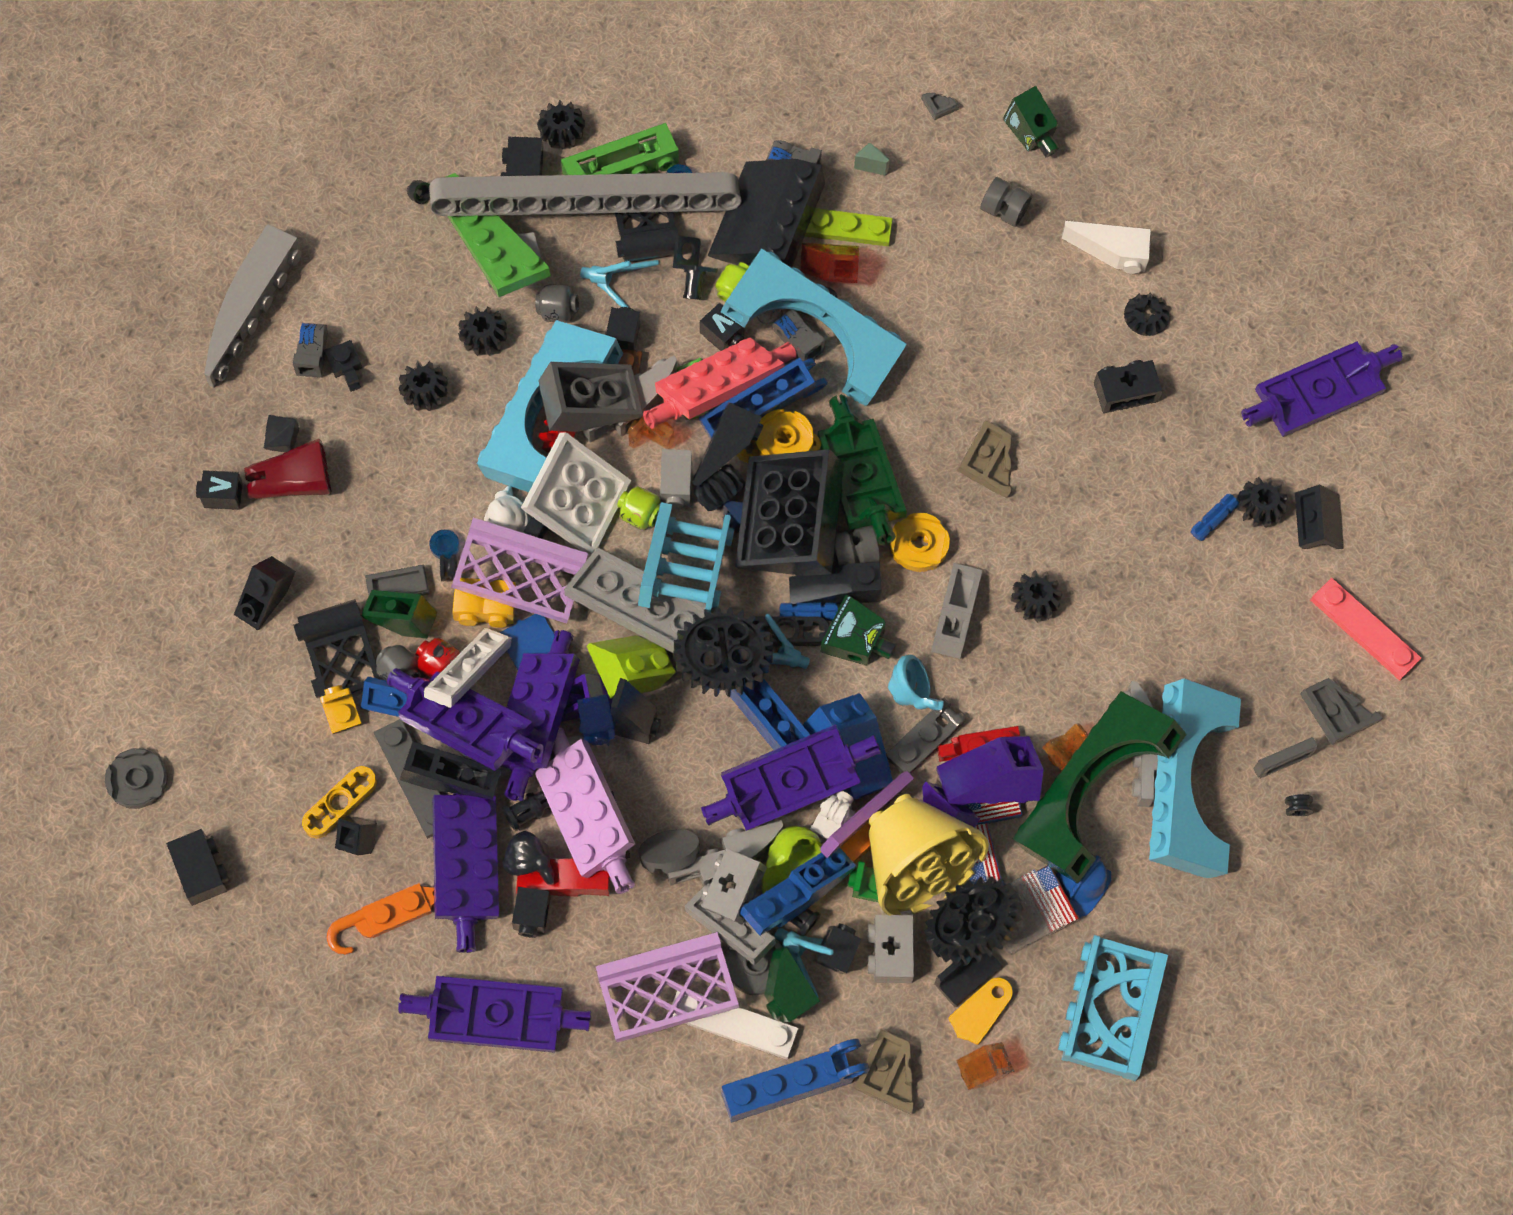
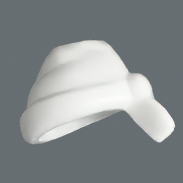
[484,486,530,533]

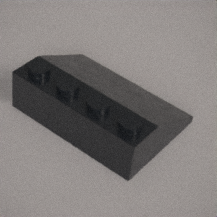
[708,159,825,268]
[735,449,844,576]

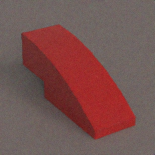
[516,859,610,897]

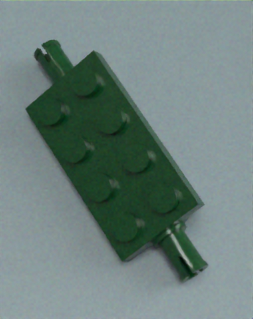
[818,394,907,545]

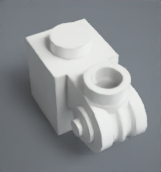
[810,791,855,844]

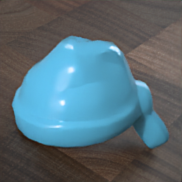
[888,654,944,710]

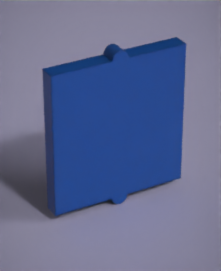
[499,614,554,670]

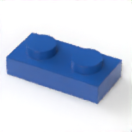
[361,677,407,717]

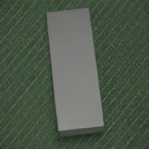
[931,563,982,659]

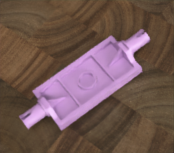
[534,727,635,894]

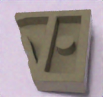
[957,420,1011,498]
[854,1029,913,1115]

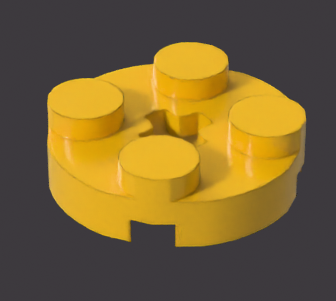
[755,409,813,455]
[890,513,950,572]

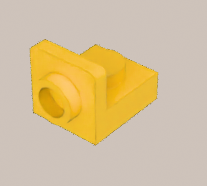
[320,685,362,734]

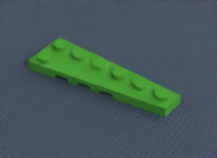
[429,173,551,297]

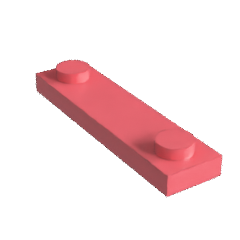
[1310,578,1421,680]

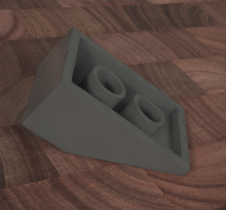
[538,362,643,432]

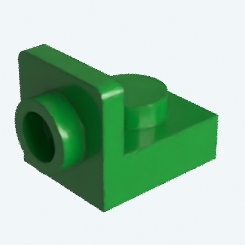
[848,861,879,903]

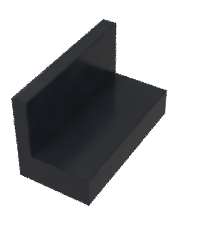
[1295,484,1344,549]
[934,953,1002,1008]

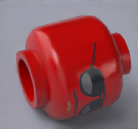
[416,637,460,678]

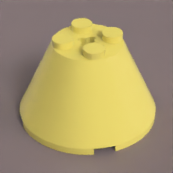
[868,794,989,916]

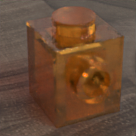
[956,1042,1015,1090]

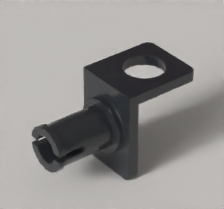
[673,235,718,300]

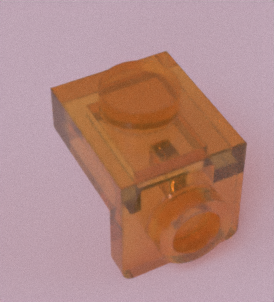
[627,416,675,449]
[1042,723,1089,771]

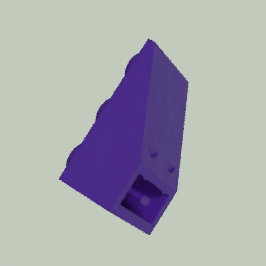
[936,736,1044,805]

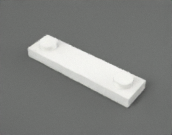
[424,628,512,708]
[672,990,798,1060]

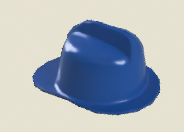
[1056,855,1111,918]

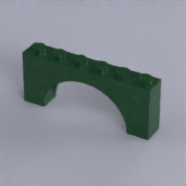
[1012,691,1187,884]

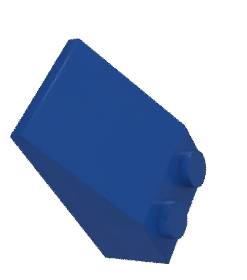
[803,693,893,801]

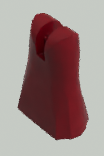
[244,439,332,499]

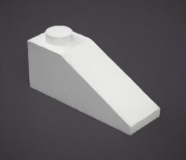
[1062,221,1150,274]

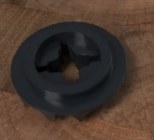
[1124,292,1170,336]

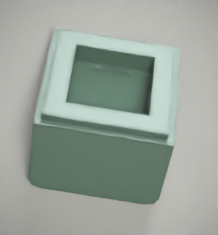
[854,143,890,176]

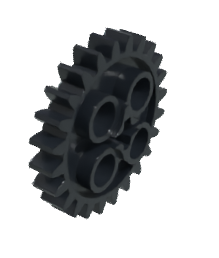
[673,607,773,697]
[924,876,1024,965]

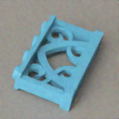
[1058,935,1168,1081]

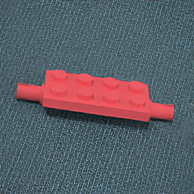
[643,337,797,429]

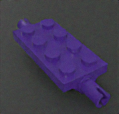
[1241,341,1402,437]
[500,630,580,801]
[387,668,543,771]
[701,724,882,831]
[432,793,499,953]
[398,976,591,1053]

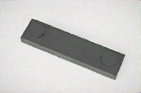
[373,719,440,839]

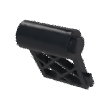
[615,212,678,262]
[293,599,381,698]

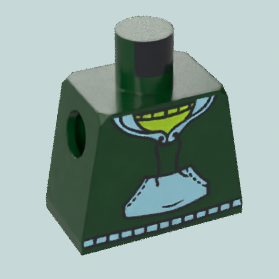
[1003,86,1059,158]
[820,595,897,666]

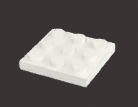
[521,432,631,556]

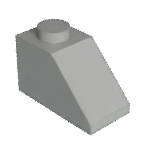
[660,449,692,509]

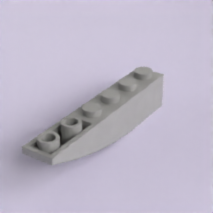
[204,224,302,388]

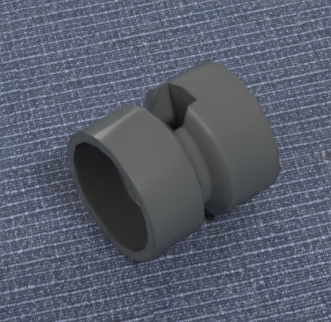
[980,177,1033,227]
[833,525,879,567]

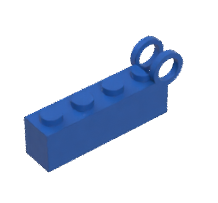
[699,358,828,440]
[723,662,810,750]
[721,1039,870,1123]

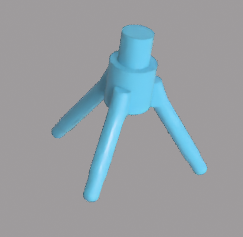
[580,260,659,307]
[765,614,810,669]
[774,927,834,998]

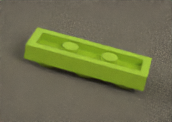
[805,208,892,247]

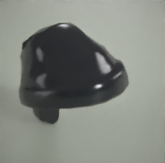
[502,830,555,885]

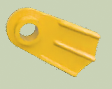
[948,978,1012,1045]

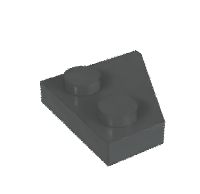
[1300,678,1383,745]

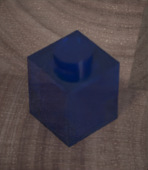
[577,694,615,746]

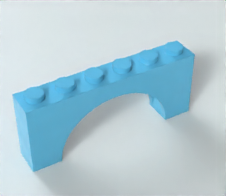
[721,248,907,406]
[477,320,623,492]
[1149,679,1241,878]

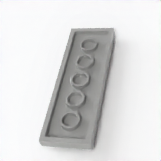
[564,547,740,670]

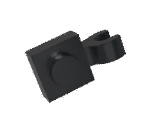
[324,340,362,392]

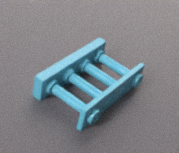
[638,502,734,613]

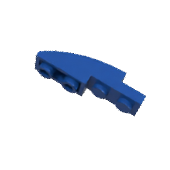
[740,847,856,936]

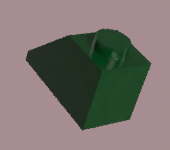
[361,590,438,639]
[764,948,820,1023]

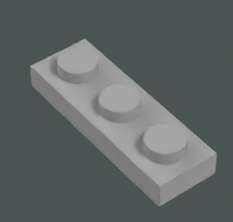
[685,885,776,965]

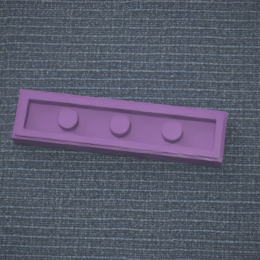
[820,771,914,858]

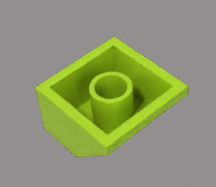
[587,635,676,699]

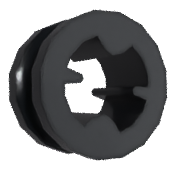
[440,554,457,582]
[1285,794,1314,816]

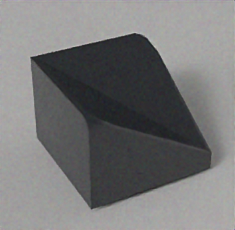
[264,415,299,453]
[335,817,377,856]

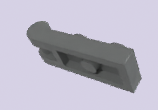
[886,698,966,774]

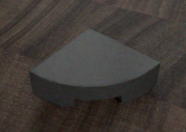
[921,93,959,120]

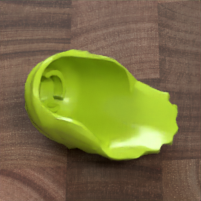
[761,826,821,894]

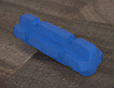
[1191,494,1239,541]
[779,603,838,620]

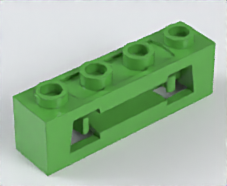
[561,123,679,175]

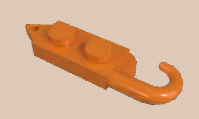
[326,883,434,955]

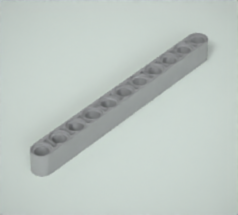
[429,172,741,216]

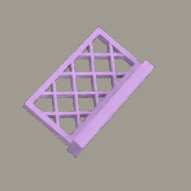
[451,517,588,623]
[596,932,739,1043]

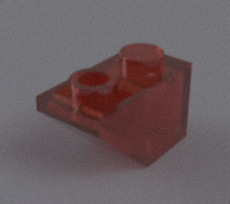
[800,243,859,283]

